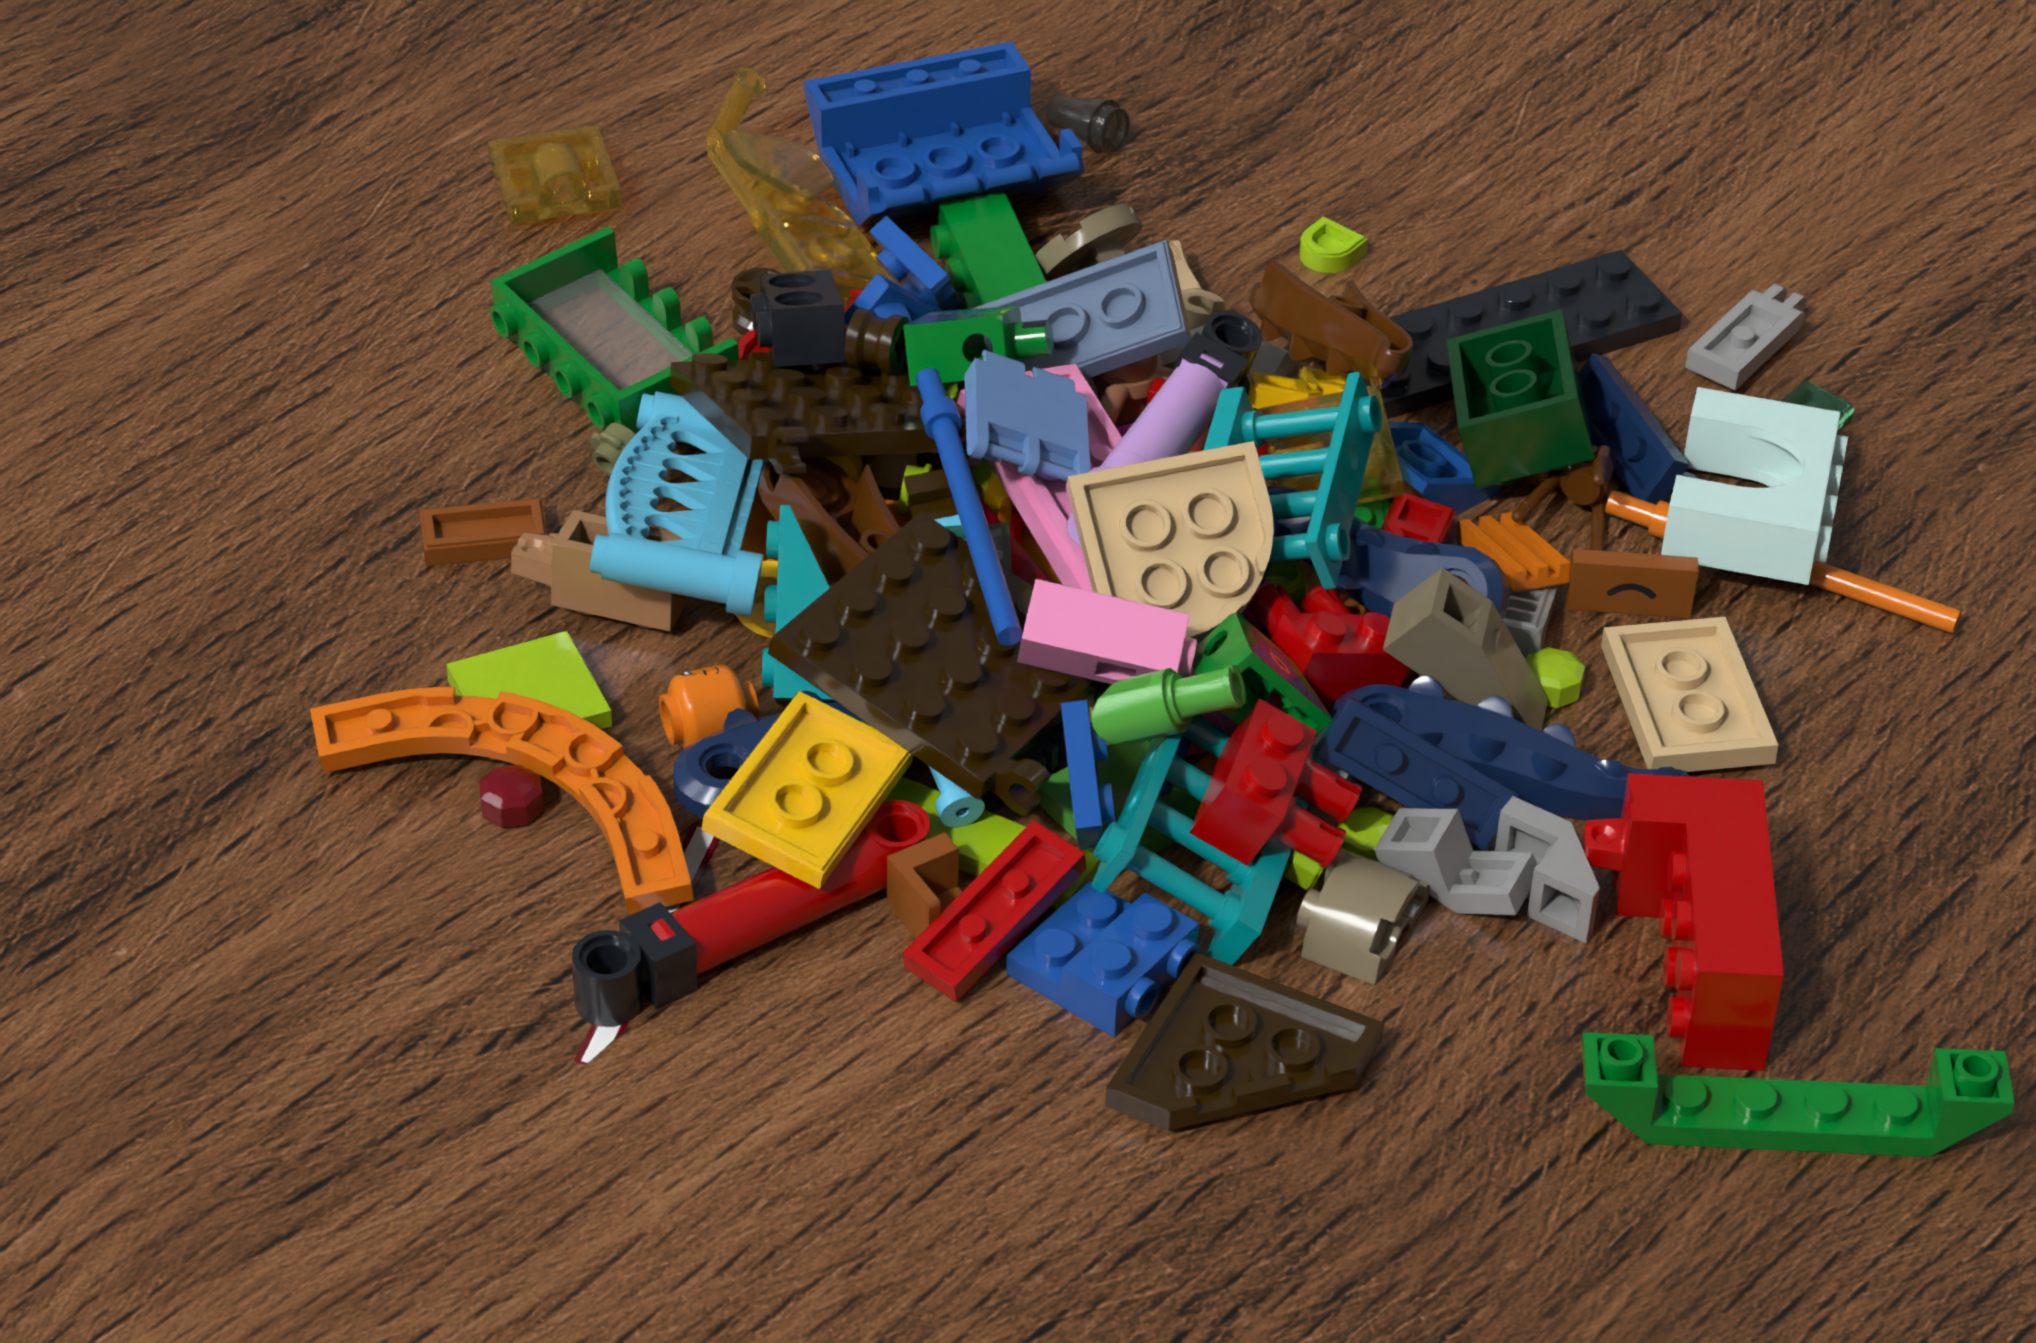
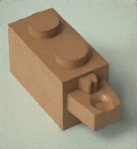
[511,510,690,632]

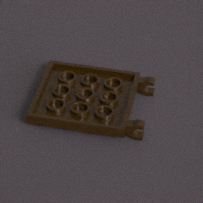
[669,351,981,475]
[768,511,1112,816]

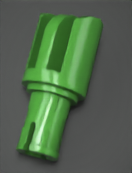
[1092,664,1246,744]

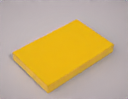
[701,691,913,889]

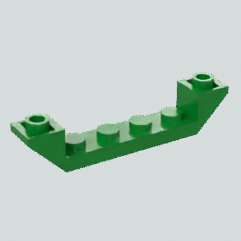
[1581,1032,2015,1157]

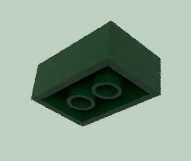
[1447,309,1595,489]

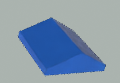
[1368,422,1501,516]

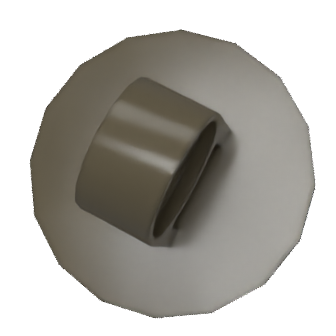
[1035,203,1143,282]

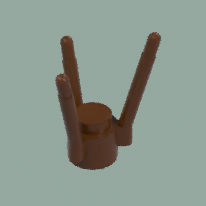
[1511,445,1614,551]

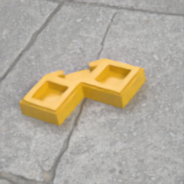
[1243,367,1348,413]

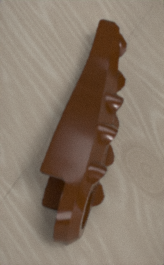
[1249,260,1413,389]
[758,457,901,587]

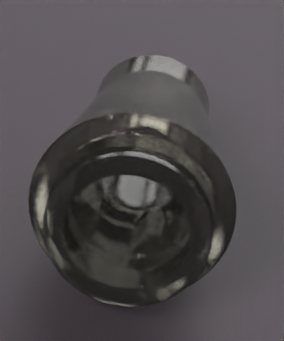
[1046,95,1130,153]

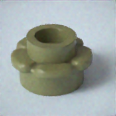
[590,423,636,476]

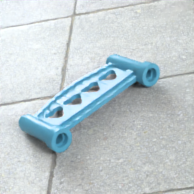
[589,391,769,617]

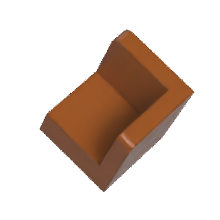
[887,832,962,938]

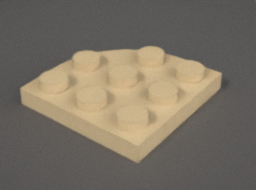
[1066,441,1274,643]

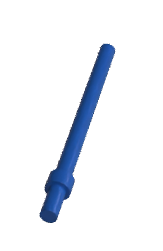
[916,368,1023,646]

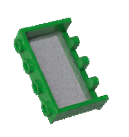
[490,226,740,433]

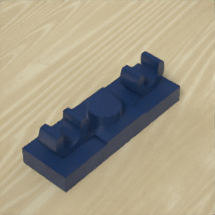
[1579,353,1697,505]
[1314,694,1519,851]

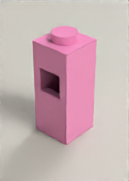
[1017,579,1197,684]

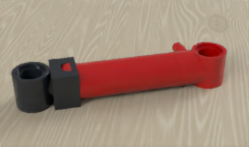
[572,800,930,1027]

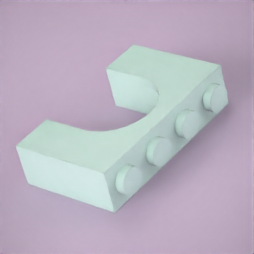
[1661,387,1848,585]

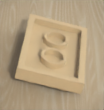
[1601,617,1779,772]

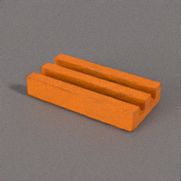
[1456,512,1571,593]

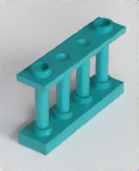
[1203,372,1382,589]
[1091,674,1324,965]

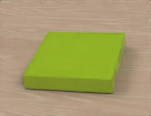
[446,631,612,761]

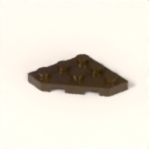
[1105,952,1384,1131]

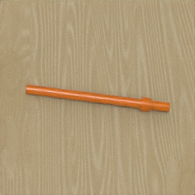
[1605,490,1962,634]

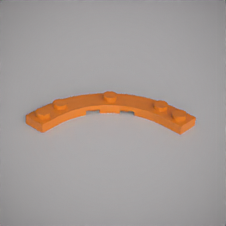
[310,687,694,915]

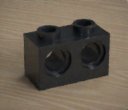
[750,270,846,367]

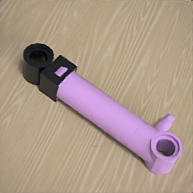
[1066,311,1263,548]

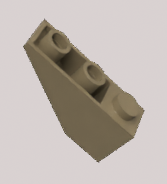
[1383,567,1548,731]

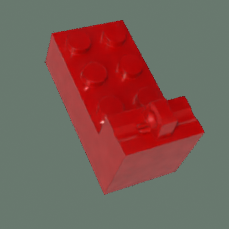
[1582,773,1784,1071]

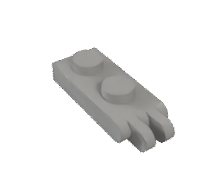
[1685,283,1807,390]

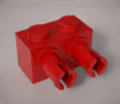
[1250,584,1410,714]
[1189,698,1362,869]

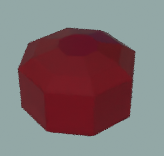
[479,765,543,828]

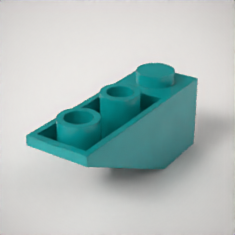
[762,505,836,703]

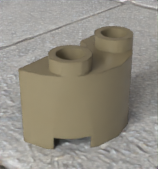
[1296,848,1429,985]

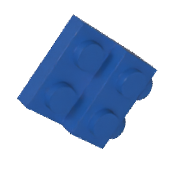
[1006,881,1201,1038]

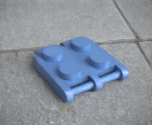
[964,350,1091,481]

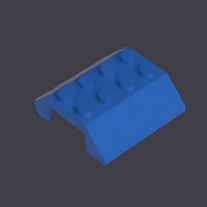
[804,41,1085,226]

